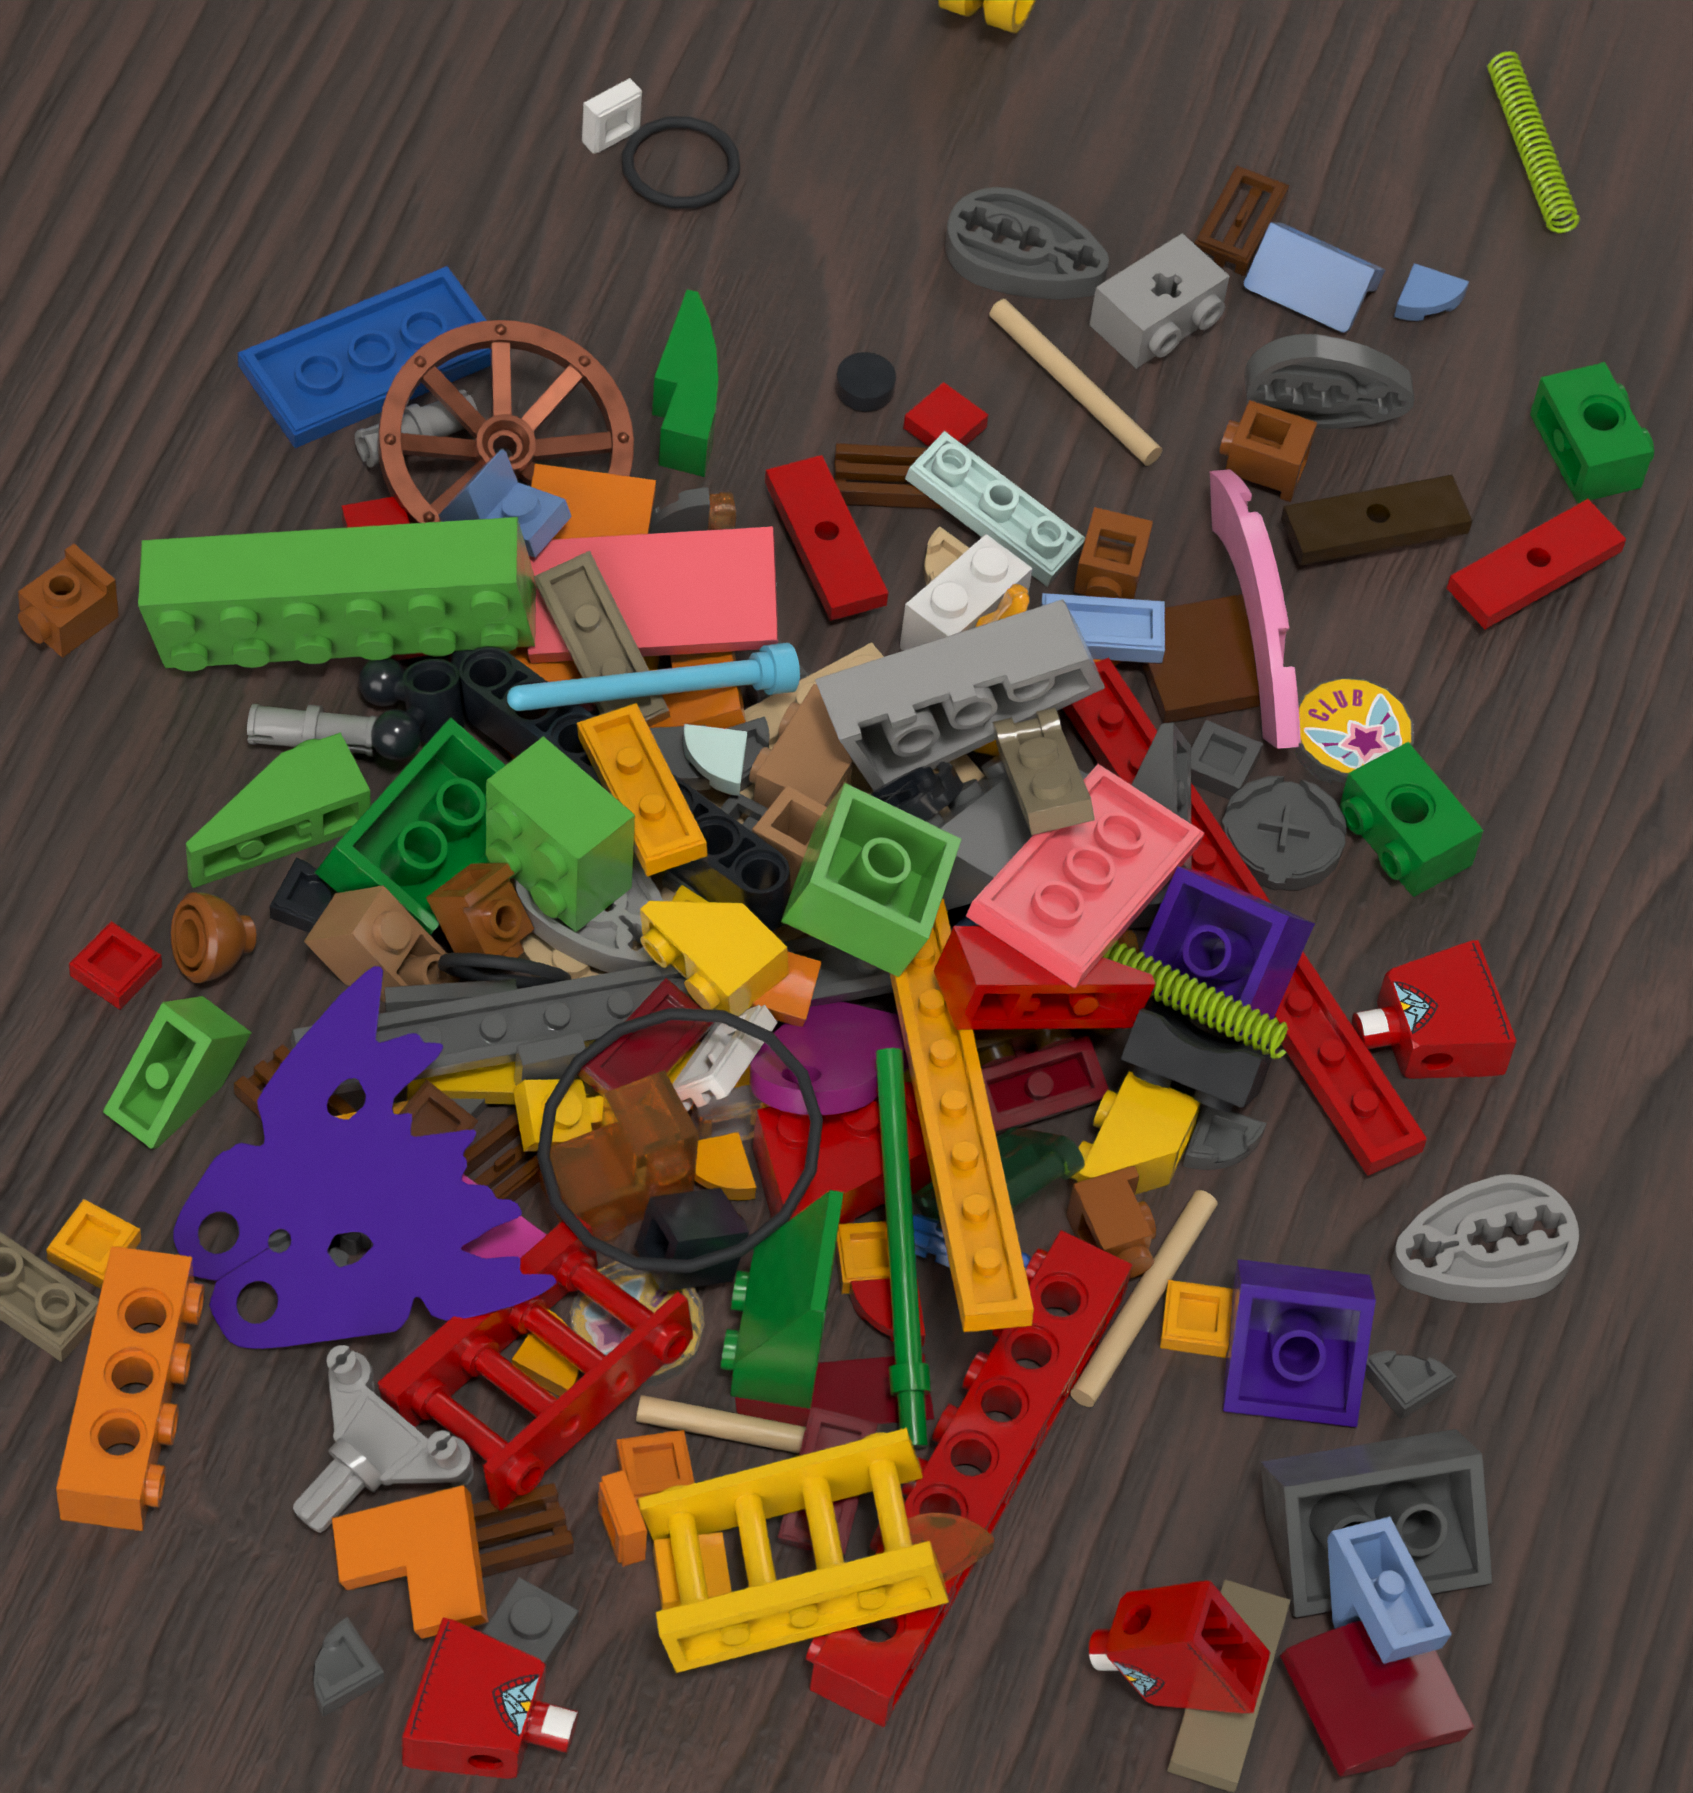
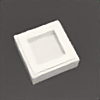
[582,78,642,154]

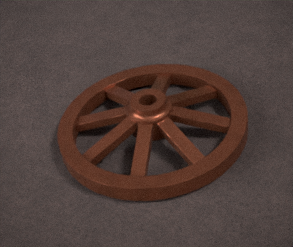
[378,320,634,524]

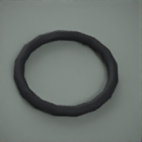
[622,116,741,209]
[438,953,571,989]

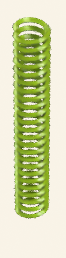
[1487,51,1580,233]
[1103,940,1288,1060]

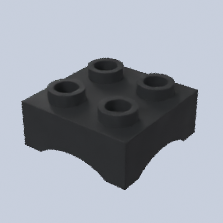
[1121,1000,1276,1112]

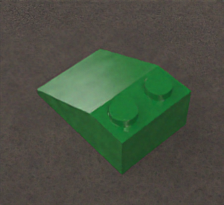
[721,1190,844,1409]

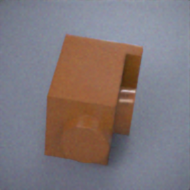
[1219,400,1317,502]
[1073,507,1153,599]
[18,543,119,658]
[426,863,534,958]
[1066,1166,1156,1278]

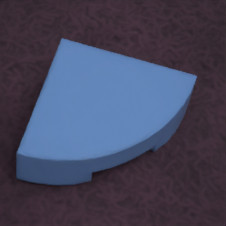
[1394,263,1469,321]

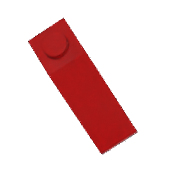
[934,925,1156,1030]

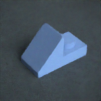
[438,449,572,558]
[1327,1517,1452,1664]

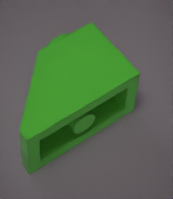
[103,996,252,1149]

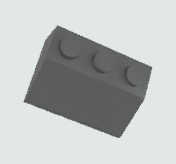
[926,755,1088,910]
[1260,1429,1492,1618]

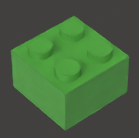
[486,736,635,932]
[781,783,962,977]

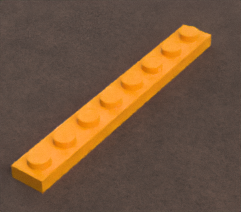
[890,899,1034,1332]

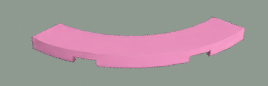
[1210,470,1301,749]

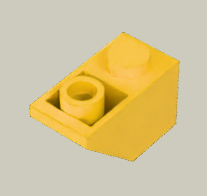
[640,901,789,1017]
[1068,1071,1201,1195]

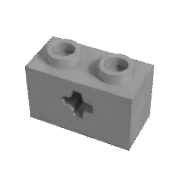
[1089,233,1230,368]

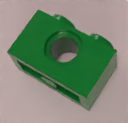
[1530,362,1654,504]
[1339,742,1484,897]

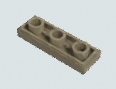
[0,1232,99,1362]

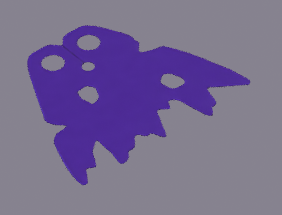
[173,966,556,1349]

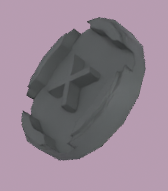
[1221,776,1346,890]

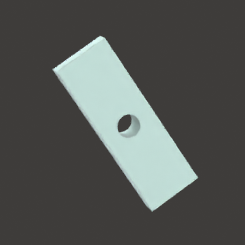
[905,431,1085,587]

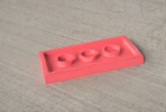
[528,527,779,663]
[966,764,1205,988]

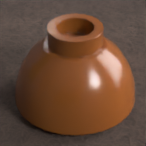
[171,892,256,983]

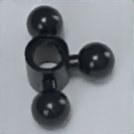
[358,650,473,760]

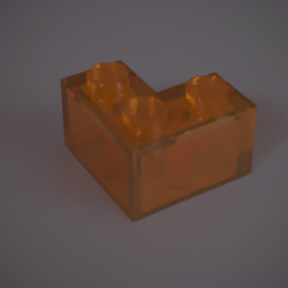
[540,1070,699,1241]

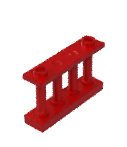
[378,1214,694,1512]

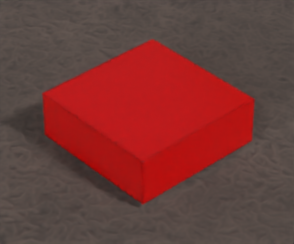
[903,382,989,447]
[69,921,162,1010]

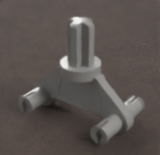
[293,1345,474,1533]

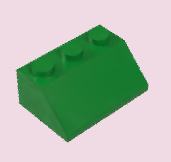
[314,717,506,935]

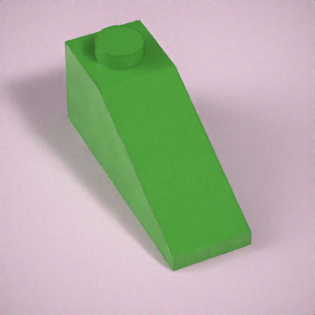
[186,732,371,888]

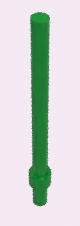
[876,1048,931,1449]

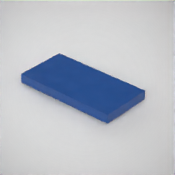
[238,266,491,448]

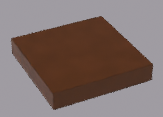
[1141,594,1260,724]

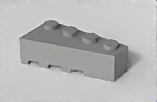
[815,599,1105,791]

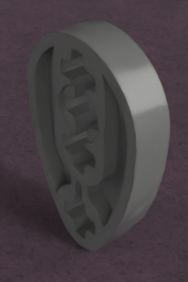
[945,187,1109,300]
[1244,334,1415,429]

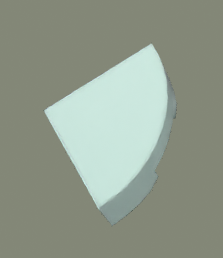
[683,724,747,796]

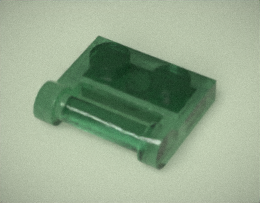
[913,1127,1085,1220]

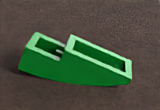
[652,289,719,477]

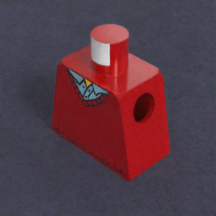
[1352,940,1517,1079]
[1089,1581,1271,1714]
[402,1617,579,1779]

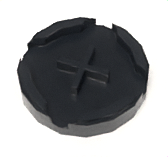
[869,761,964,821]

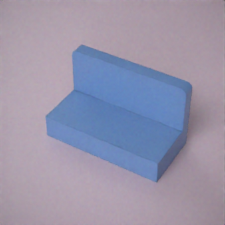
[1244,222,1386,332]

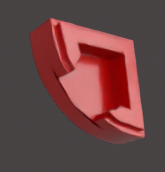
[849,1278,926,1346]

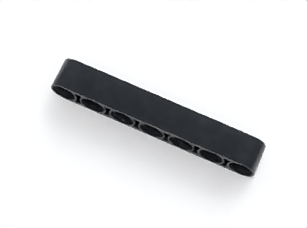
[459,646,791,931]

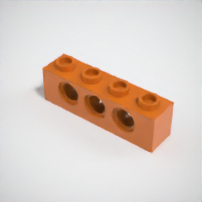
[56,1246,204,1531]

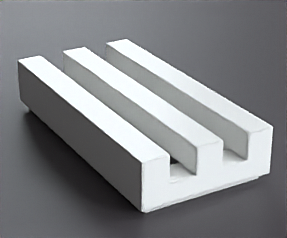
[665,1005,777,1115]

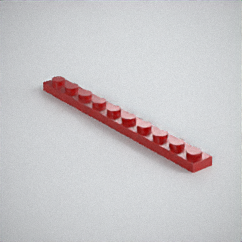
[1063,657,1427,1176]

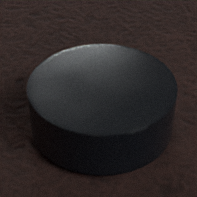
[836,352,896,411]

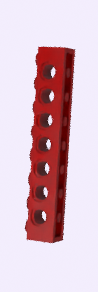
[806,1230,1133,1728]

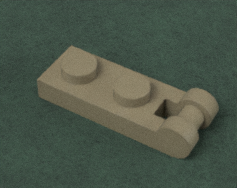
[992,707,1095,835]

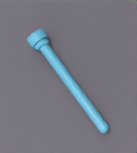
[507,643,800,711]

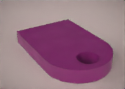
[750,1002,909,1115]

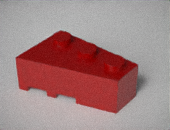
[752,1081,933,1224]

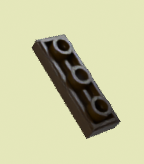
[1281,474,1473,565]

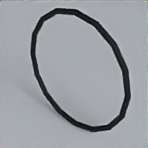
[537,1008,823,1273]

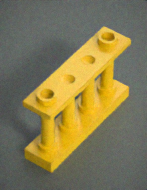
[638,1428,949,1673]

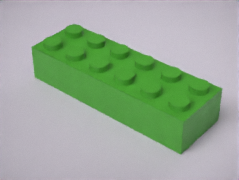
[138,517,536,671]

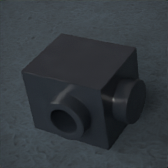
[634,1188,749,1292]

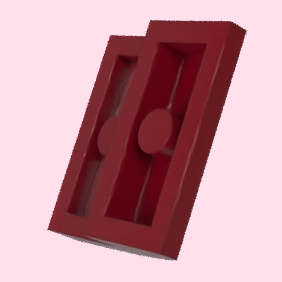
[981,1031,1109,1134]
[1280,1620,1474,1777]

